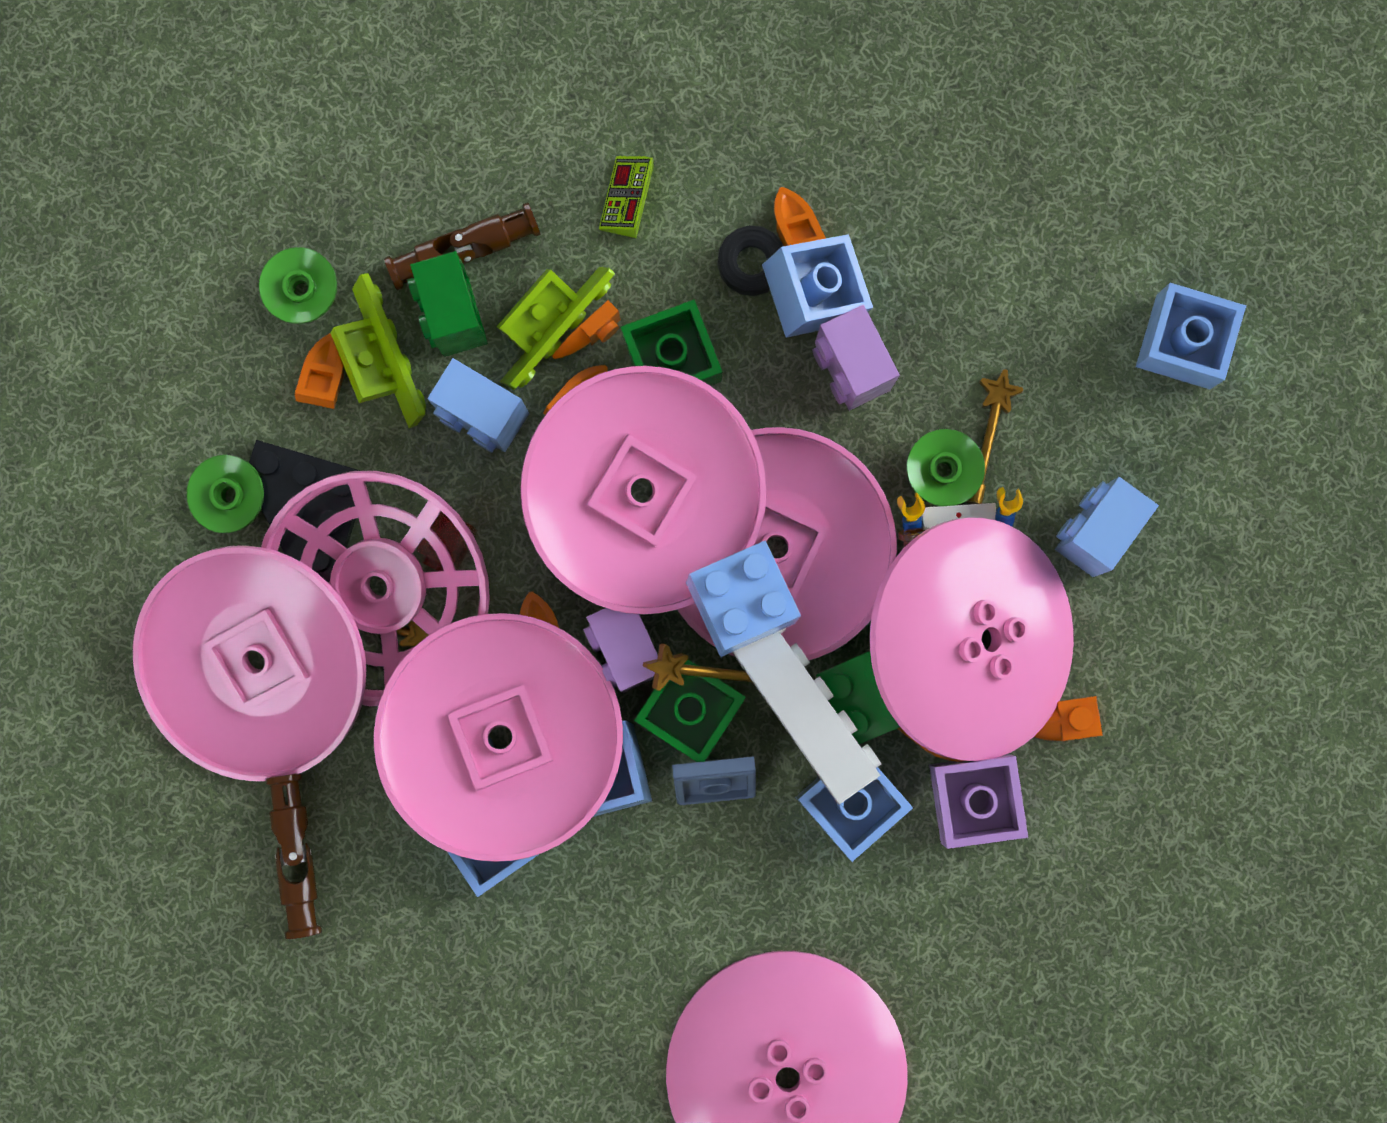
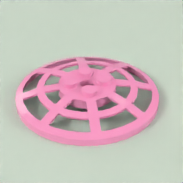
[261,471,490,706]

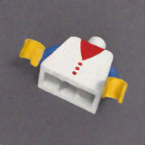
[897,487,1023,530]

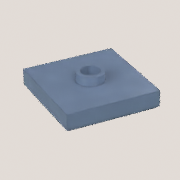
[672,757,756,805]

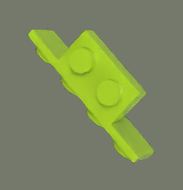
[497,267,615,390]
[330,273,426,428]

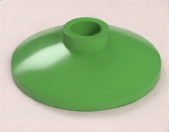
[259,247,337,324]
[906,429,985,506]
[187,455,264,533]

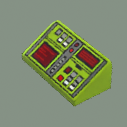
[599,156,654,238]

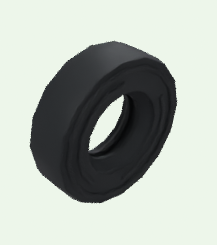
[717,225,783,296]

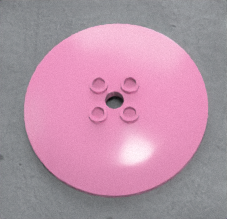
[520,366,766,614]
[677,427,897,660]
[870,518,1074,761]
[133,546,366,781]
[374,613,623,862]
[666,951,907,1123]

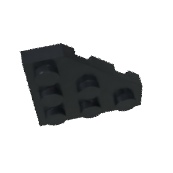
[249,440,368,582]

